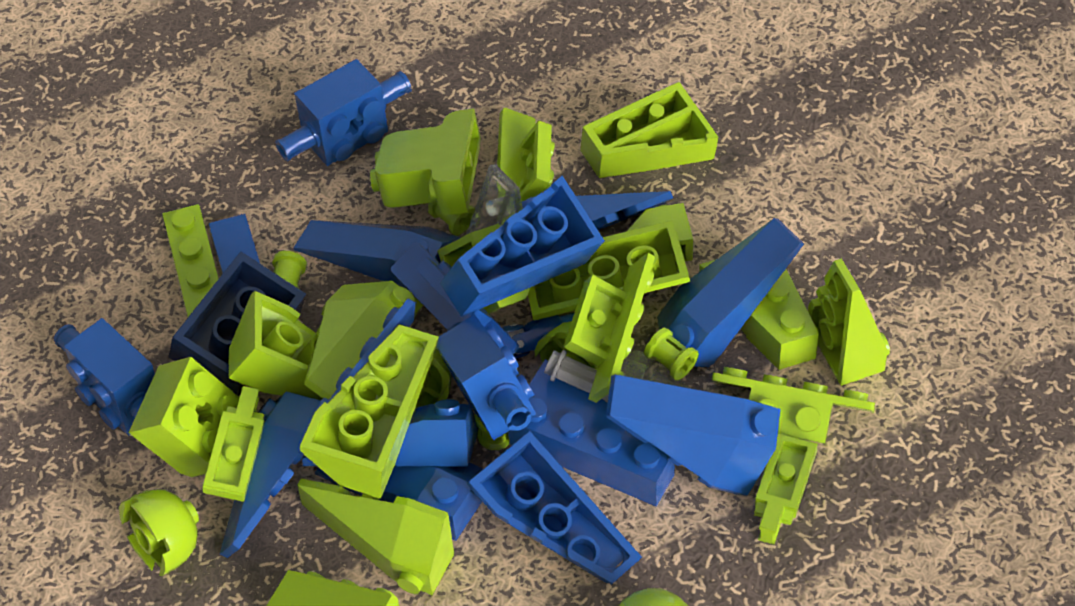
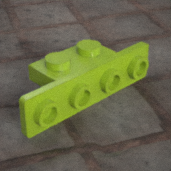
[495,108,555,226]
[563,252,655,403]
[712,367,875,444]

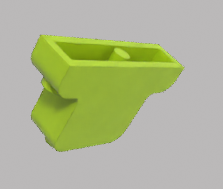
[370,108,481,215]

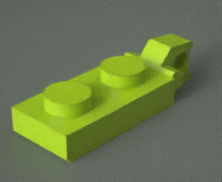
[203,386,264,502]
[754,433,818,545]

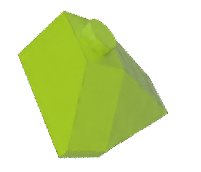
[808,258,890,386]
[304,281,423,400]
[229,291,323,401]
[300,324,439,499]
[297,478,454,595]

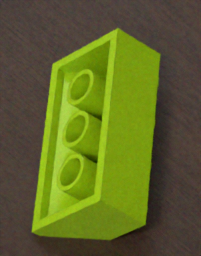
[528,220,690,321]

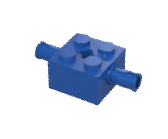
[275,59,412,166]
[436,315,536,440]
[54,318,155,436]

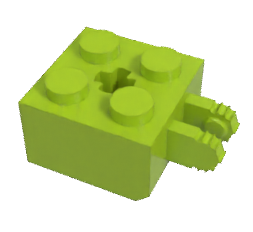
[128,357,240,477]

